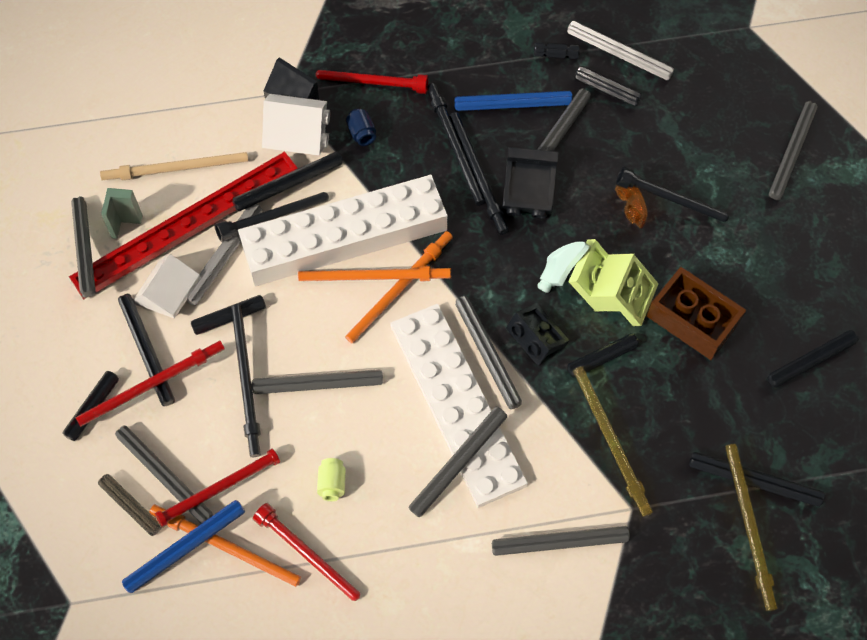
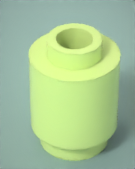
[317,458,346,501]

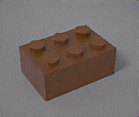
[647,267,746,360]

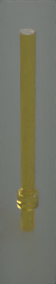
[573,367,653,517]
[725,444,777,611]

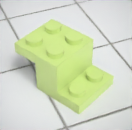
[569,239,658,326]

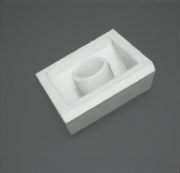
[133,253,201,318]

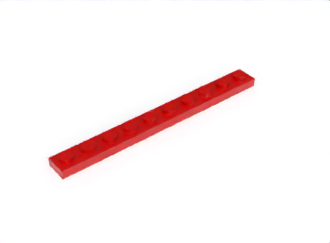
[69,151,298,300]

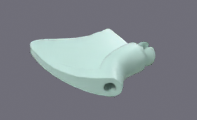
[538,242,589,293]

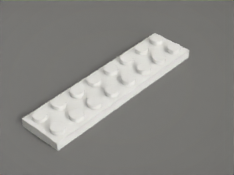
[390,304,528,508]

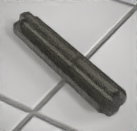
[98,474,162,536]

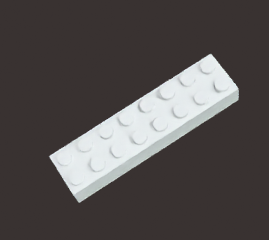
[238,175,447,287]

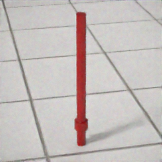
[75,340,225,427]

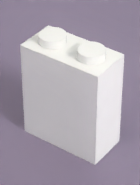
[262,94,330,155]

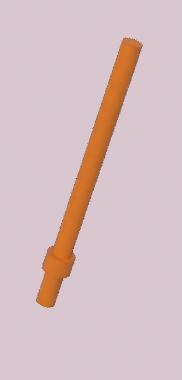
[345,231,453,343]
[298,266,451,282]
[149,504,301,587]

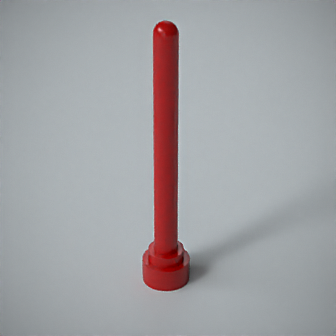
[316,70,428,94]
[252,503,360,601]

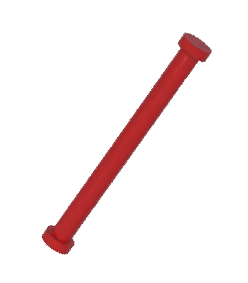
[155,449,280,528]

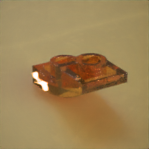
[615,185,648,229]

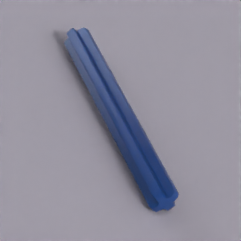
[455,91,572,111]
[122,500,245,593]

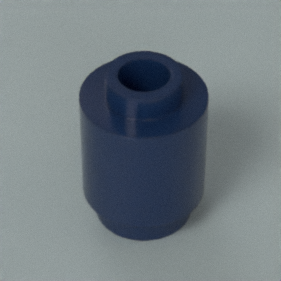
[346,109,376,146]

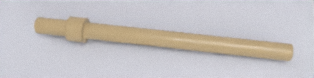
[100,152,248,181]

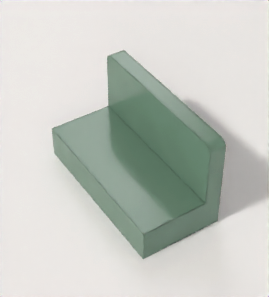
[101,188,143,239]

